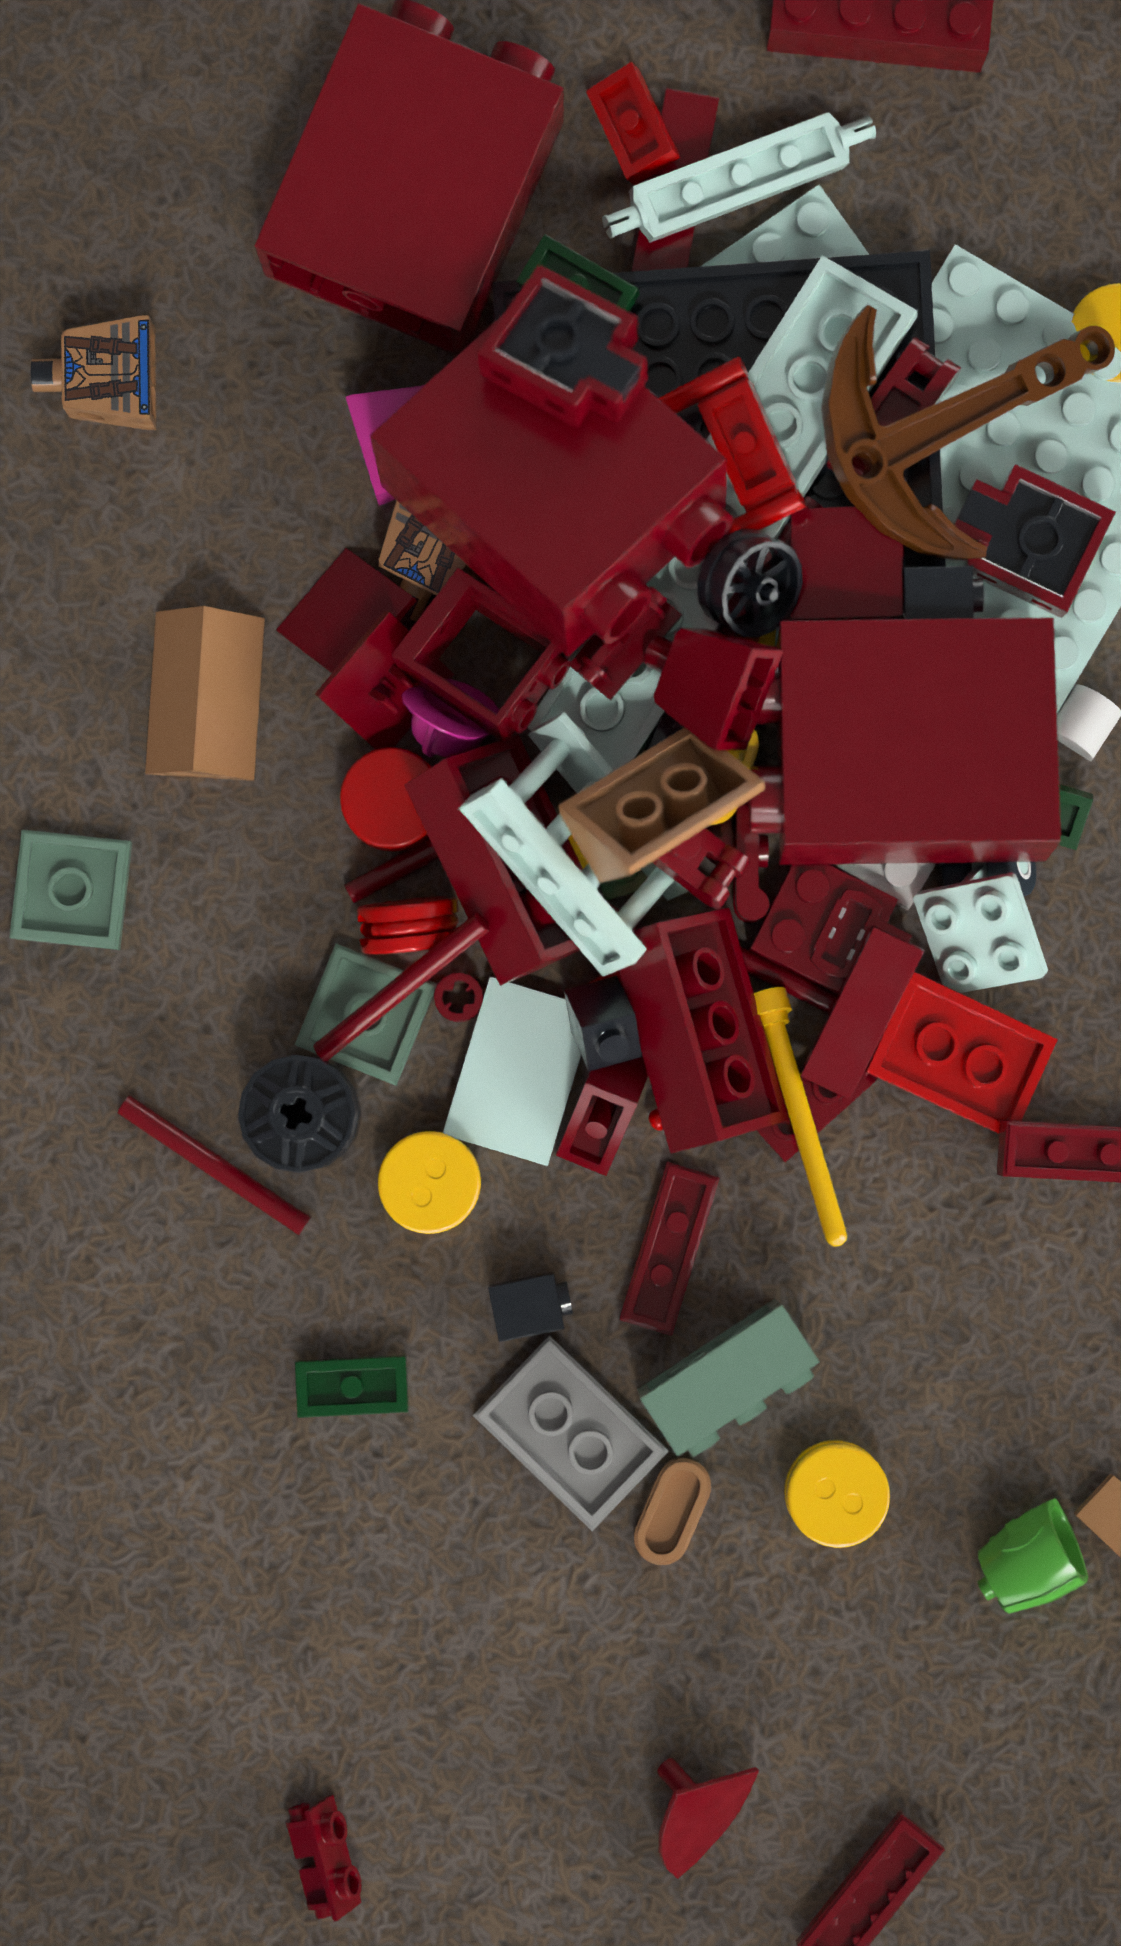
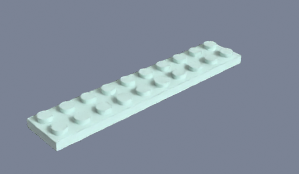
[527,255,918,771]

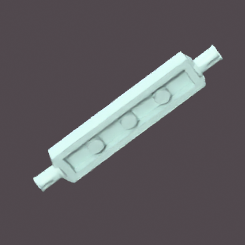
[602,112,876,243]

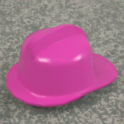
[402,679,499,758]

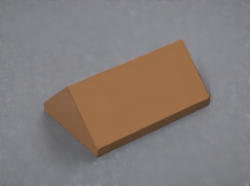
[145,606,265,781]
[558,728,765,883]

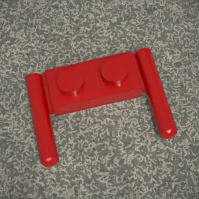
[658,356,806,534]

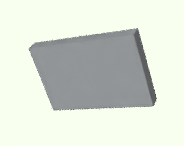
[473,1335,669,1531]

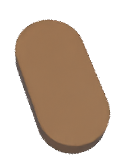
[634,1457,711,1565]

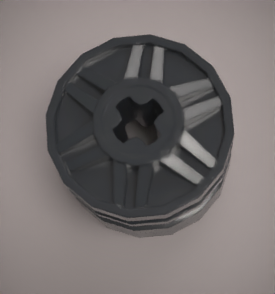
[238,1055,362,1173]

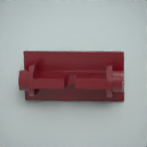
[570,585,683,701]
[285,1795,362,1922]

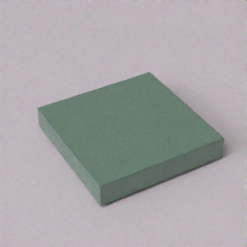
[9,830,132,950]
[295,944,438,1086]

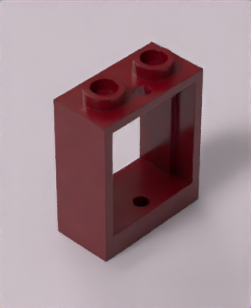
[392,568,571,744]

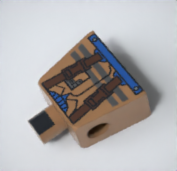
[31,315,157,430]
[379,501,479,622]

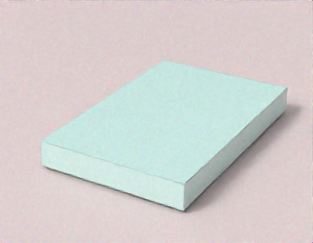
[443,977,581,1166]

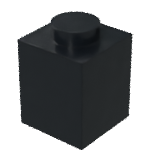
[903,566,984,619]
[564,976,642,1071]
[488,1272,573,1342]

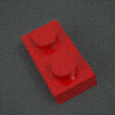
[586,62,681,186]

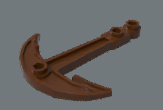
[821,304,1115,560]

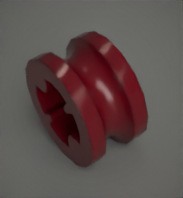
[434,973,483,1022]

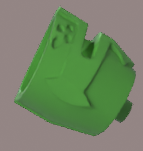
[977,1498,1088,1613]

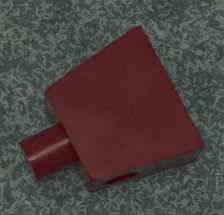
[644,627,783,750]

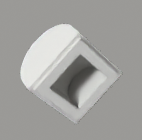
[1057,685,1121,761]

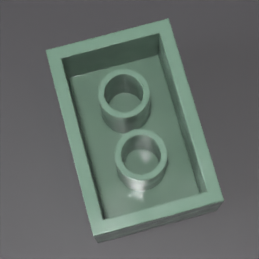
[637,1298,819,1457]

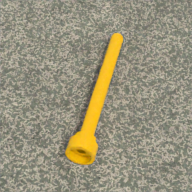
[754,987,847,1247]

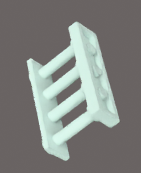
[459,712,688,977]

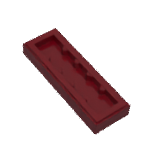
[796,1810,945,1946]

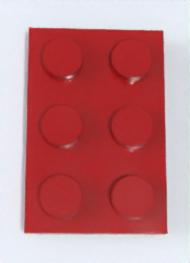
[865,972,1058,1134]

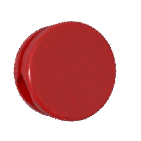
[340,747,431,852]
[357,896,459,954]

